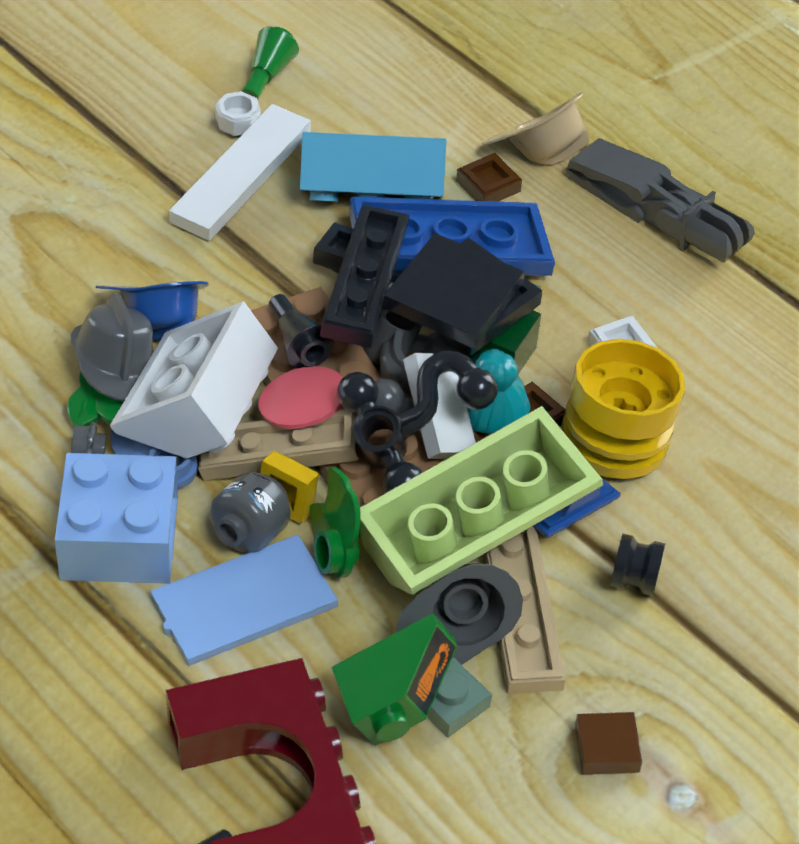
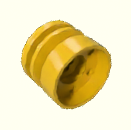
[561,339,685,479]

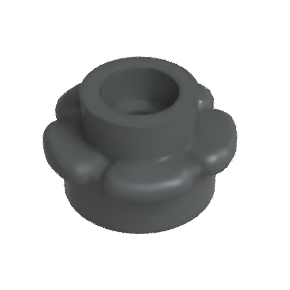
[71,422,107,454]

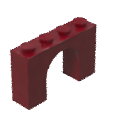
[166,658,377,844]

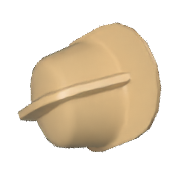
[482,92,589,164]

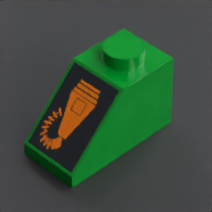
[332,613,458,746]

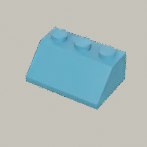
[300,132,446,202]

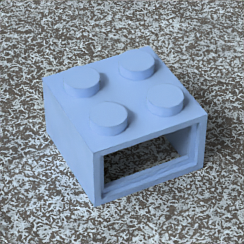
[55,453,178,584]

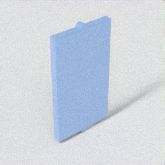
[150,534,338,666]

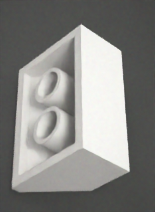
[110,301,278,459]

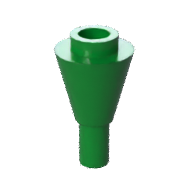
[242,27,299,100]

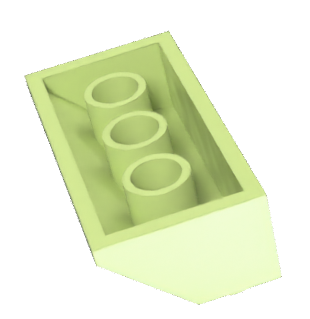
[359,406,603,595]

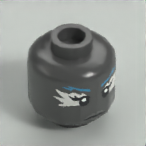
[209,472,291,553]

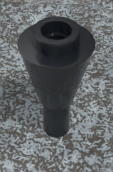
[269,294,334,368]

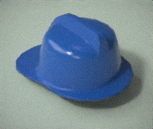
[96,281,209,340]

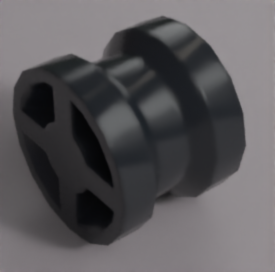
[610,533,666,596]

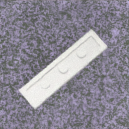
[169,104,311,241]

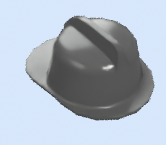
[70,294,154,401]
[396,564,523,665]

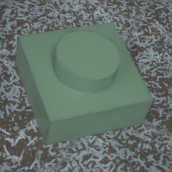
[427,657,492,738]

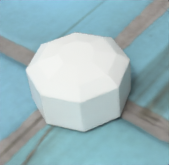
[215,92,261,136]

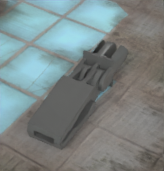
[567,138,755,263]

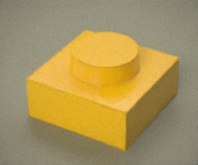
[260,450,319,524]

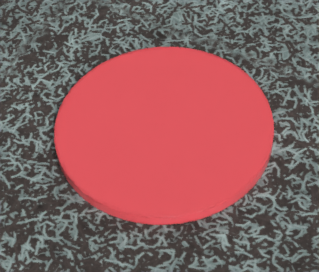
[258,366,343,429]

